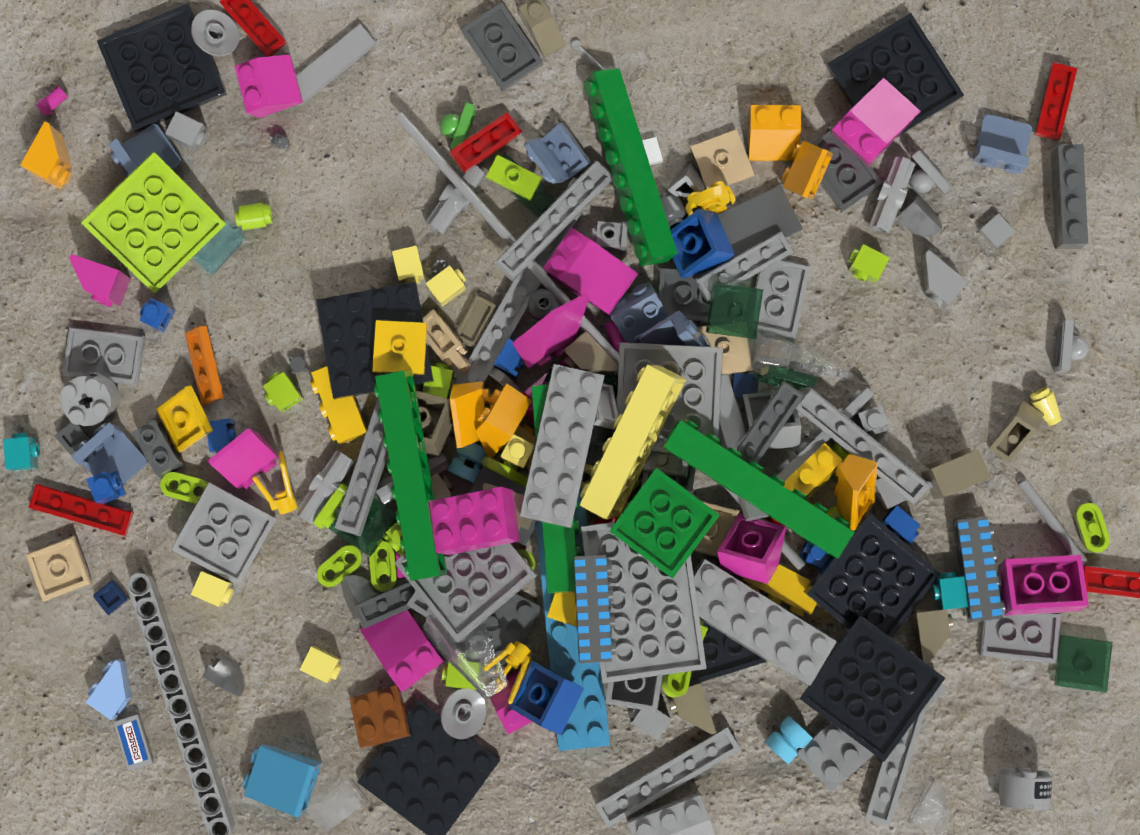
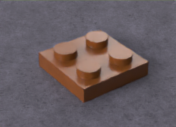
[349,685,411,749]

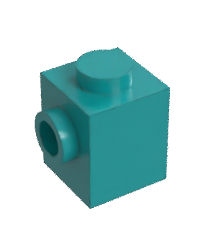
[3,433,40,471]
[932,572,969,610]

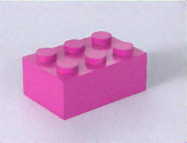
[430,487,520,555]
[998,555,1089,616]

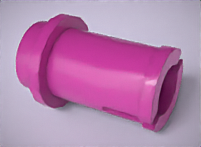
[35,85,69,117]
[604,321,628,354]

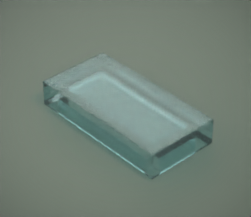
[193,222,246,276]

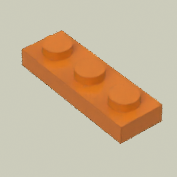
[184,326,224,406]

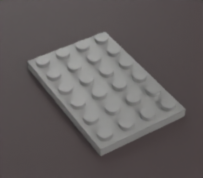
[581,522,706,683]

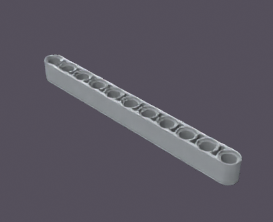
[127,573,235,835]

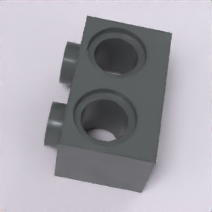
[132,420,185,478]

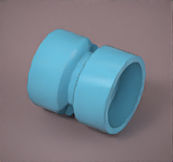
[447,443,488,483]
[764,716,813,765]

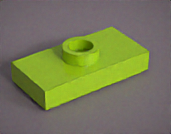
[486,155,542,201]
[481,455,528,488]

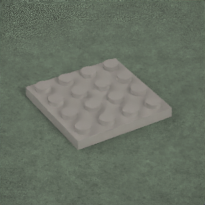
[617,343,723,447]
[394,543,537,642]

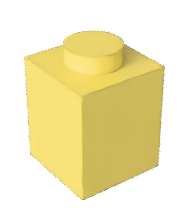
[392,246,425,284]
[426,265,466,307]
[501,434,535,470]
[191,571,234,607]
[300,646,343,683]

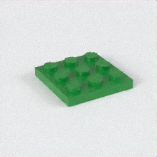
[609,468,720,578]

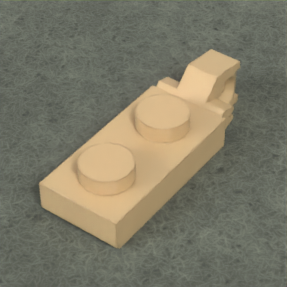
[423,309,472,373]

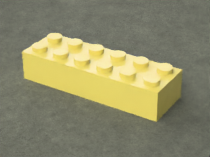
[580,365,687,520]

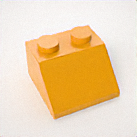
[748,105,801,161]
[20,121,72,190]
[782,140,834,199]
[450,381,490,448]
[476,383,532,458]
[834,454,878,531]

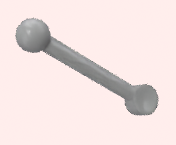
[571,40,608,70]

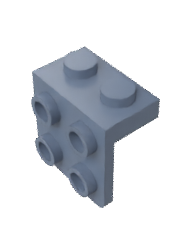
[973,114,1032,174]
[524,123,592,184]
[108,124,182,178]
[610,281,669,343]
[639,311,711,347]
[71,422,148,486]

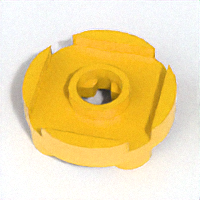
[685,181,736,216]

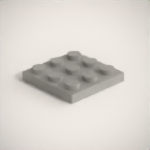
[171,482,276,585]

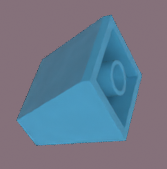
[242,744,322,818]

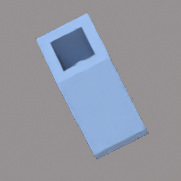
[86,659,132,720]

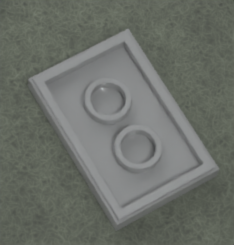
[747,260,811,340]
[62,326,145,386]
[979,613,1061,664]

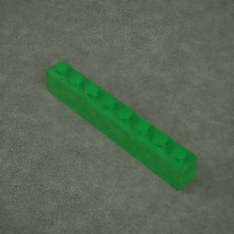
[584,68,678,266]
[374,370,448,581]
[531,385,581,594]
[661,419,855,558]

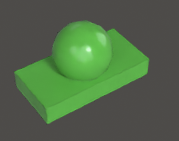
[439,102,476,151]

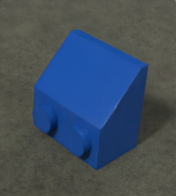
[671,209,735,278]
[509,661,584,735]

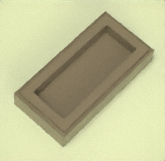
[455,294,499,349]

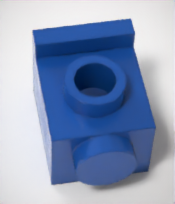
[140,298,175,333]
[494,338,525,379]
[207,418,237,454]
[86,471,126,504]
[880,505,920,544]
[799,540,830,570]

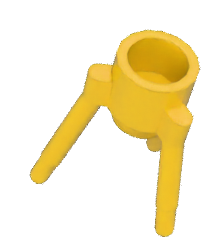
[252,451,298,515]
[484,641,532,704]

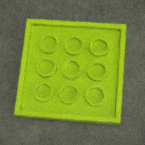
[81,151,226,294]

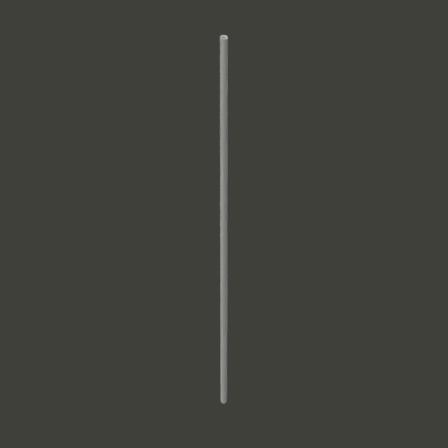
[396,112,806,570]

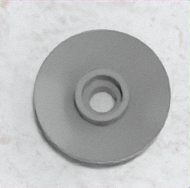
[191,10,240,56]
[441,688,486,739]

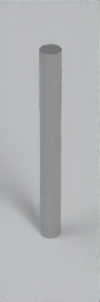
[1018,479,1088,564]

